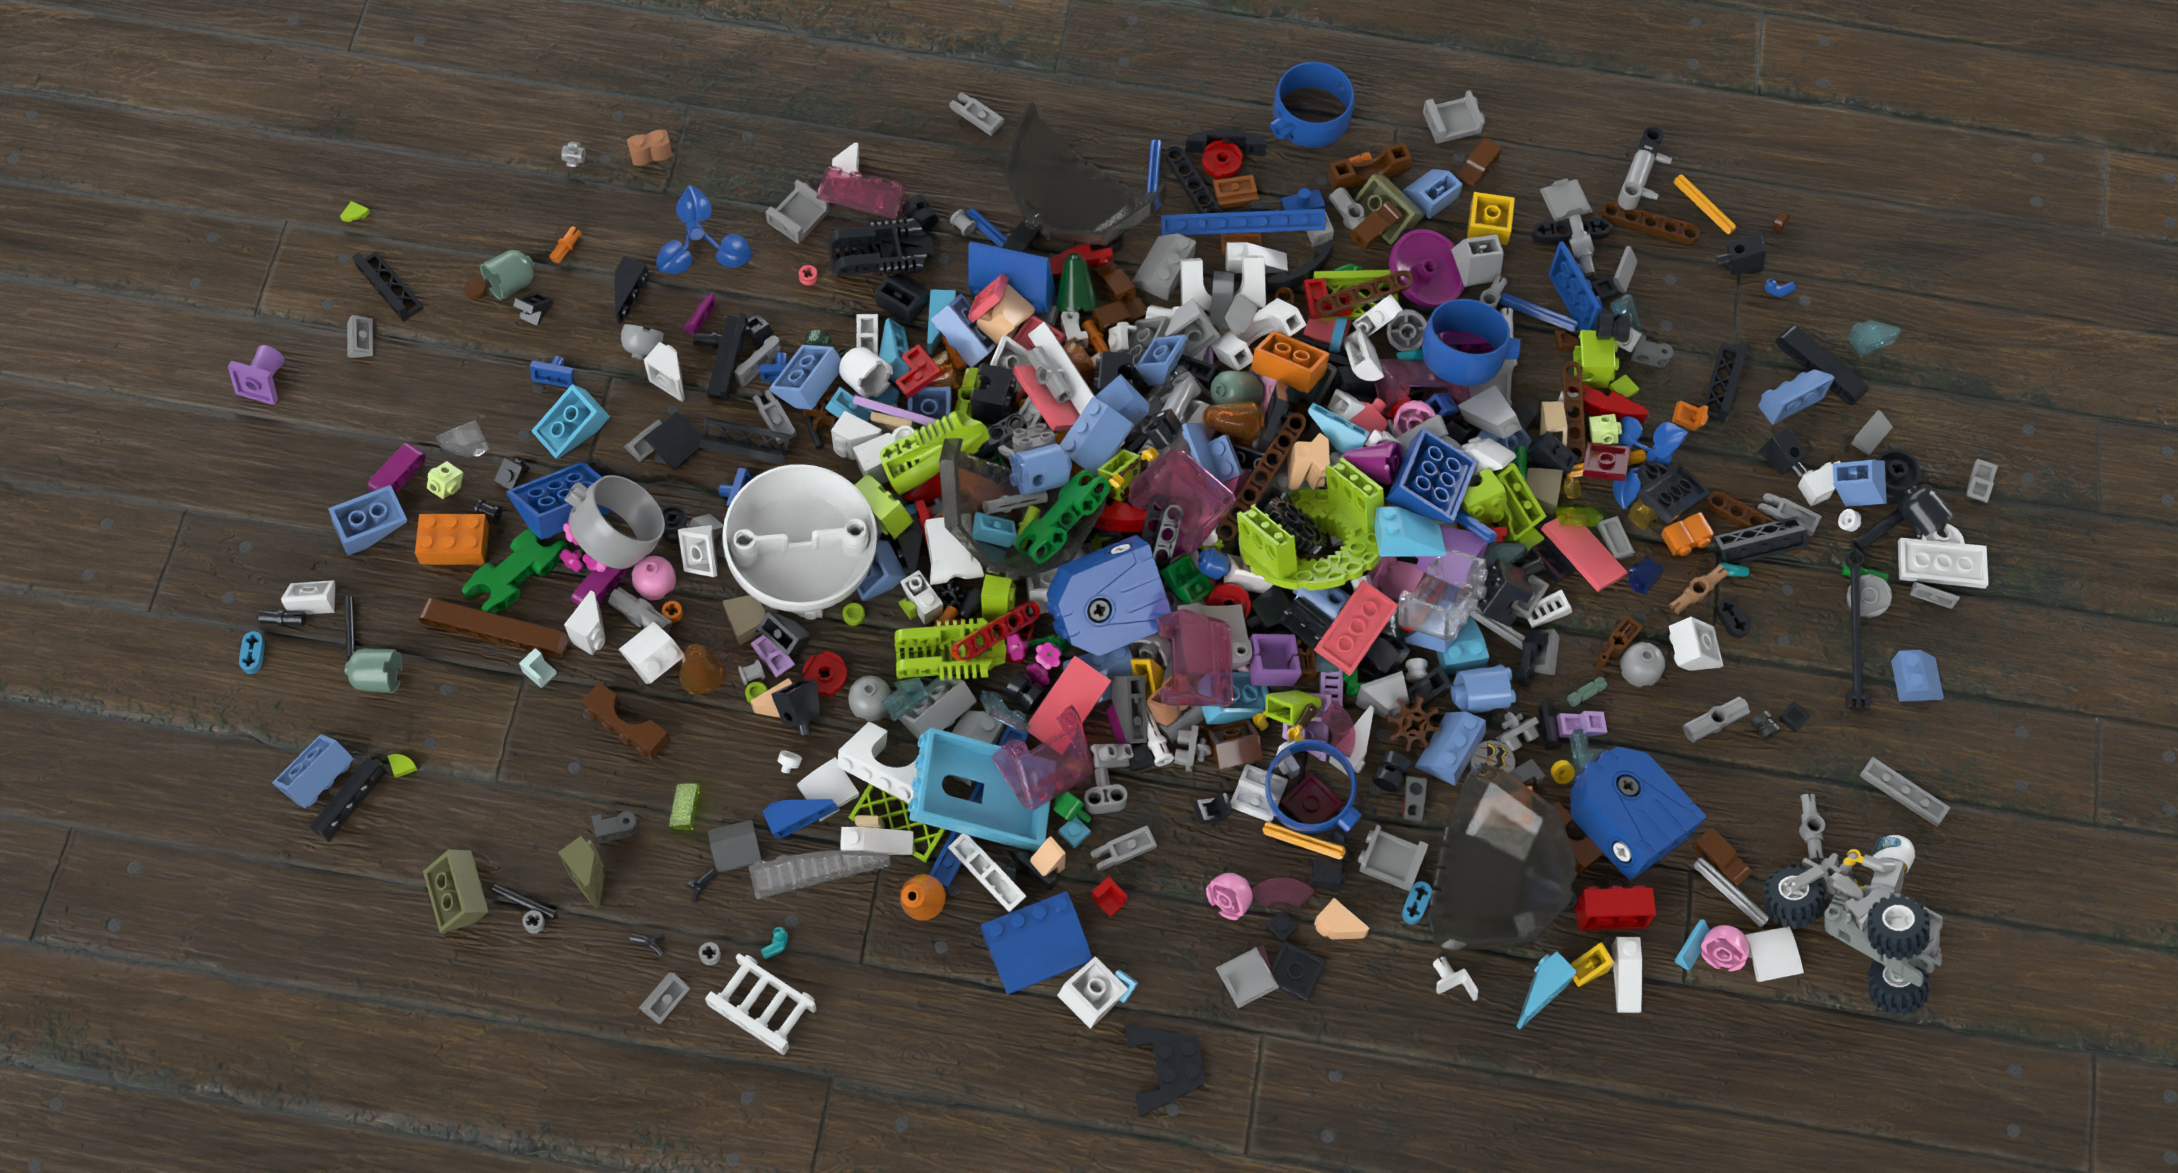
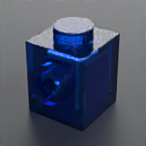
[1627,557,1664,596]

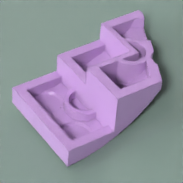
[1282,692,1332,761]

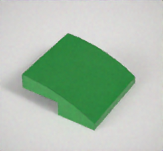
[1160,553,1214,605]

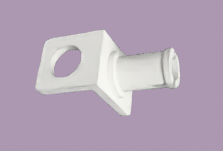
[1433,957,1478,1001]

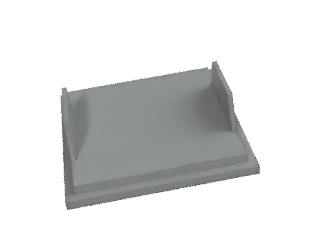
[1540,178,1592,221]
[1216,948,1279,1008]

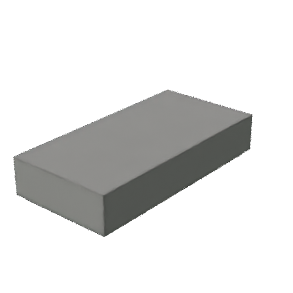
[1597,516,1635,561]

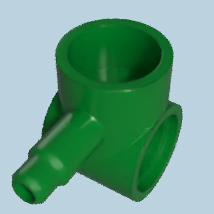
[1053,790,1092,823]

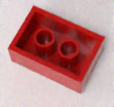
[1575,885,1656,931]

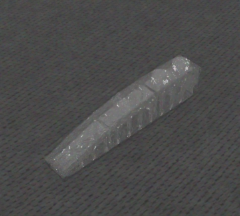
[749,850,891,899]

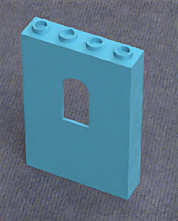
[908,728,1055,852]

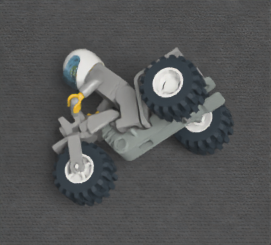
[1764,835,1943,1016]

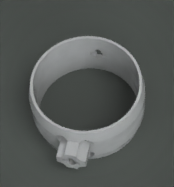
[565,475,665,569]

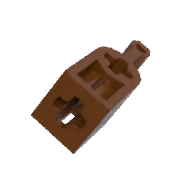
[1455,138,1502,189]
[1350,200,1403,251]
[1093,259,1136,303]
[1091,297,1147,335]
[1595,615,1643,670]
[1291,632,1318,682]
[1692,827,1753,887]

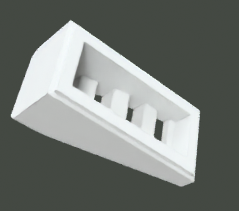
[1527,590,1572,628]

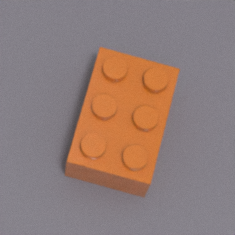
[1251,330,1330,393]
[415,514,490,565]

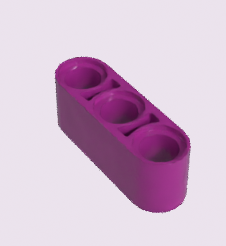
[1437,331,1495,353]
[368,442,426,494]
[571,566,629,606]

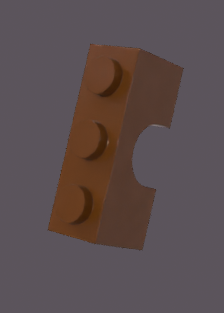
[1535,801,1604,875]

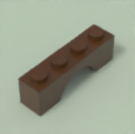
[1327,142,1412,191]
[582,682,670,760]

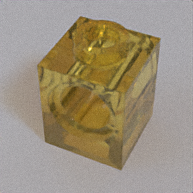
[1627,499,1658,531]

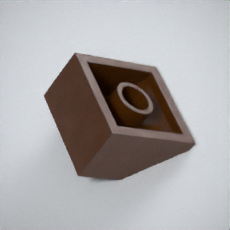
[1205,718,1263,769]

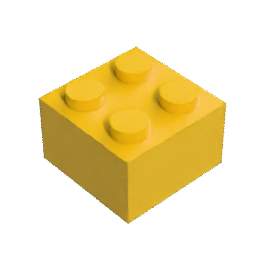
[1467,192,1515,245]

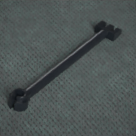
[1845,550,1870,710]

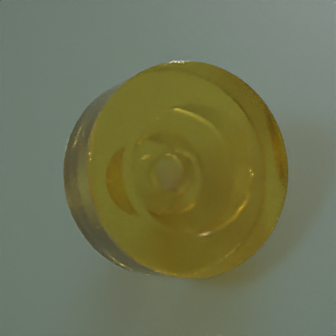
[1559,477,1581,499]

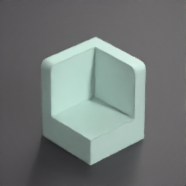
[519,648,557,688]

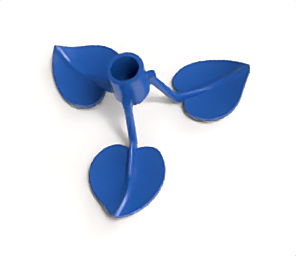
[656,185,753,274]
[1613,417,1688,510]

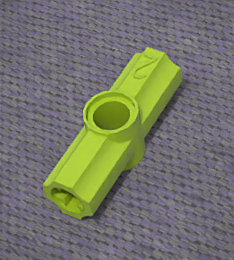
[955,367,981,418]

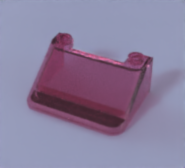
[1374,359,1471,416]
[1128,449,1236,555]
[1158,609,1233,707]
[992,704,1093,810]

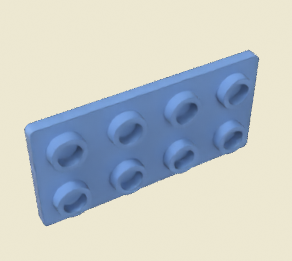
[1182,423,1244,505]

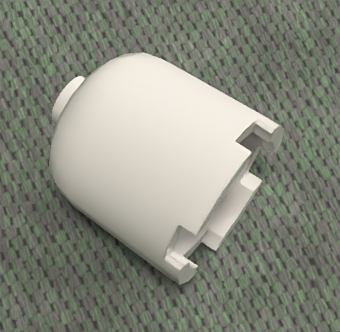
[839,347,893,399]

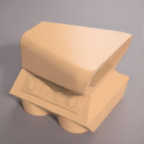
[976,284,1035,345]
[1287,433,1330,491]

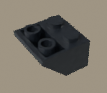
[875,273,931,324]

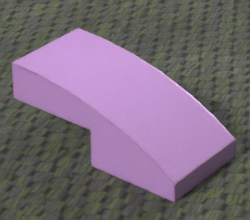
[751,635,795,678]
[1556,711,1607,737]

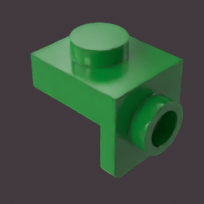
[1343,667,1366,698]

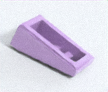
[1319,668,1343,716]

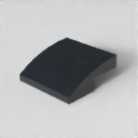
[1528,537,1577,584]

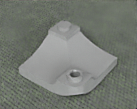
[1176,603,1252,677]

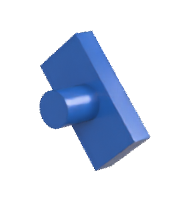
[1280,188,1325,210]
[760,352,788,382]
[530,356,575,388]
[719,468,753,508]

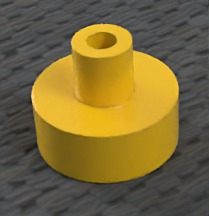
[1551,760,1575,784]

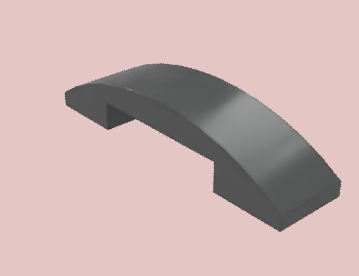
[1210,270,1234,329]

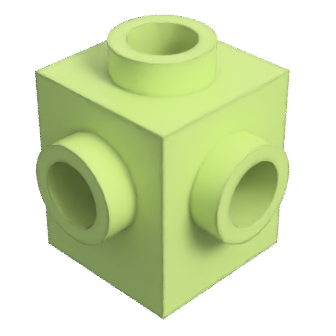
[1589,414,1622,445]
[427,461,463,499]

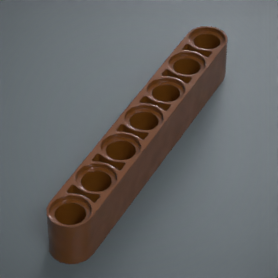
[1216,413,1306,542]
[418,598,570,659]

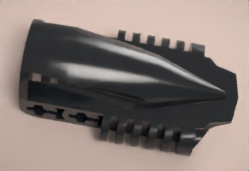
[829,218,934,278]

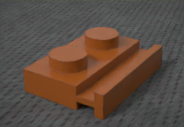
[1213,175,1259,209]

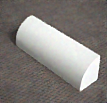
[1343,328,1384,381]

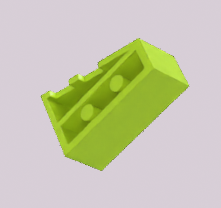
[1492,463,1547,541]
[854,473,914,539]
[981,574,1016,623]

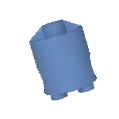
[1009,444,1072,496]
[1293,587,1351,623]
[1451,664,1516,714]

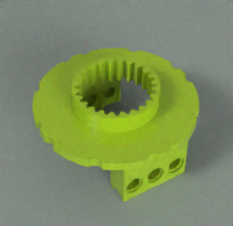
[1237,457,1384,590]

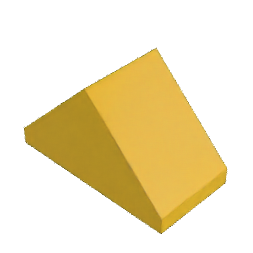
[1130,658,1165,701]
[1570,943,1614,987]

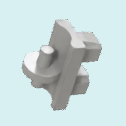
[1495,712,1539,751]
[1174,725,1212,771]
[1090,744,1133,768]

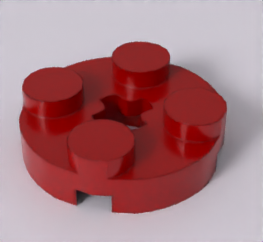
[1202,140,1242,180]
[1207,582,1251,620]
[803,652,847,697]

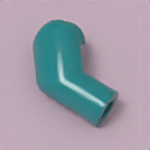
[1397,349,1424,363]
[1717,562,1749,577]
[760,927,788,960]

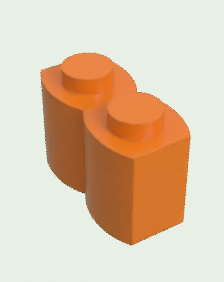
[1661,513,1714,556]

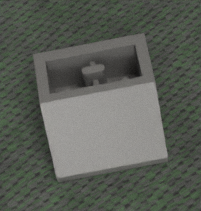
[1451,235,1504,287]

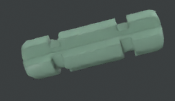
[1567,677,1608,707]

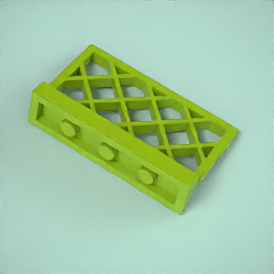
[1313,270,1399,321]
[848,783,947,863]

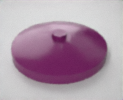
[1389,229,1464,308]

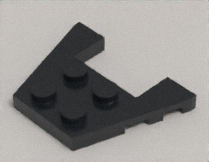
[1124,1025,1206,1117]

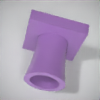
[228,345,285,405]

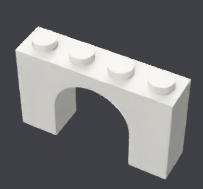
[1180,255,1266,313]
[1210,298,1306,371]
[837,722,917,803]

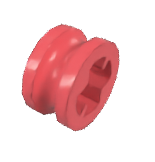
[799,265,818,286]

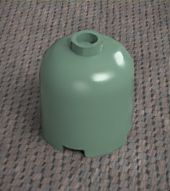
[480,250,534,300]
[1210,371,1263,412]
[345,649,403,694]

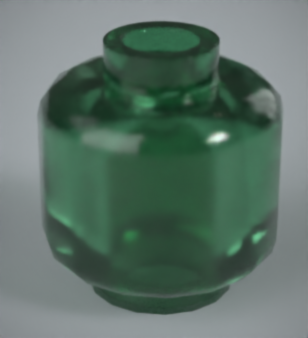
[804,329,831,347]

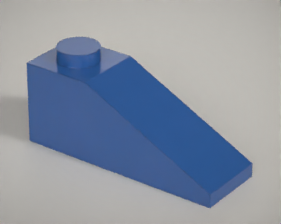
[762,799,839,840]

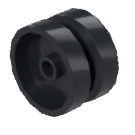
[1876,449,1921,503]

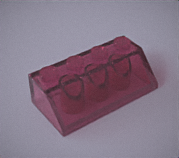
[816,166,906,219]

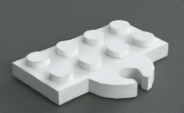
[1898,524,1988,588]

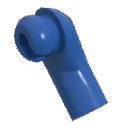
[1764,279,1796,297]

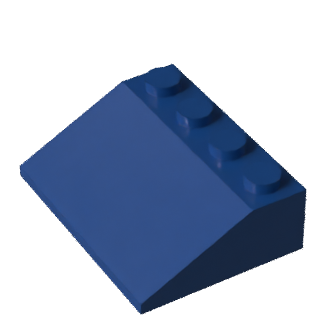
[968,241,1057,314]
[1548,241,1607,332]
[1386,428,1478,523]
[506,462,612,540]
[981,891,1093,995]

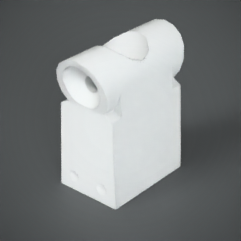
[852,426,914,484]
[924,513,984,585]

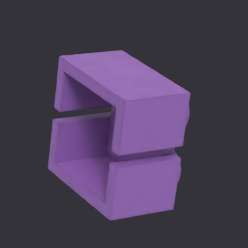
[1248,634,1301,686]

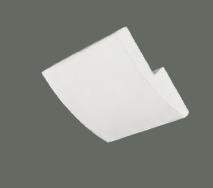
[797,757,859,821]
[1231,764,1288,823]
[1745,926,1804,982]

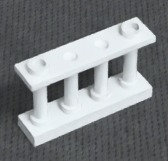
[705,953,817,1055]

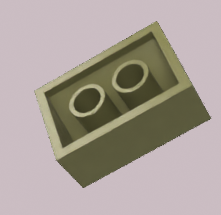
[1354,174,1425,245]
[558,836,605,909]
[423,850,488,933]

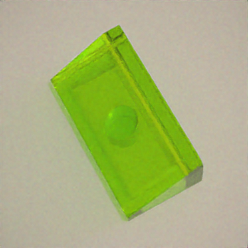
[1554,507,1603,526]
[669,783,700,831]

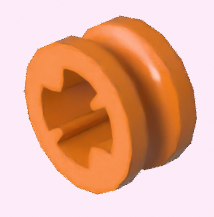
[662,601,683,623]

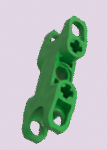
[1015,469,1111,564]
[461,528,569,615]

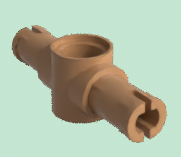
[1669,564,1728,615]

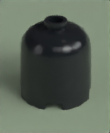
[1898,484,1954,538]

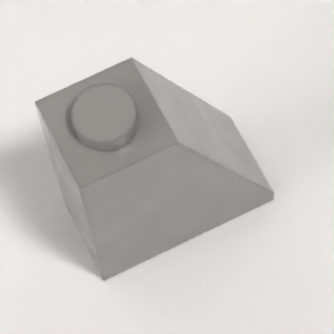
[1458,385,1522,439]

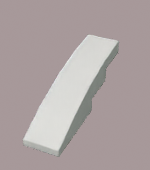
[948,834,1026,912]

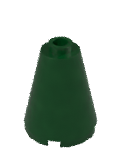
[1056,253,1097,312]

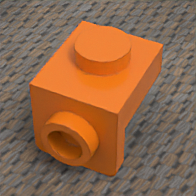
[1672,400,1708,431]

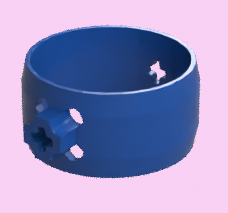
[1270,62,1355,148]
[1422,299,1520,386]
[1265,740,1362,834]

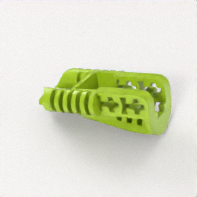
[880,410,990,495]
[894,618,1006,681]

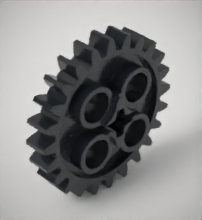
[1265,497,1327,555]

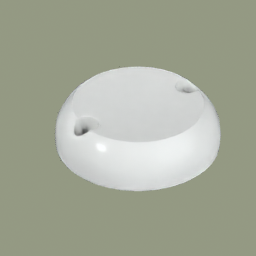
[723,465,877,612]

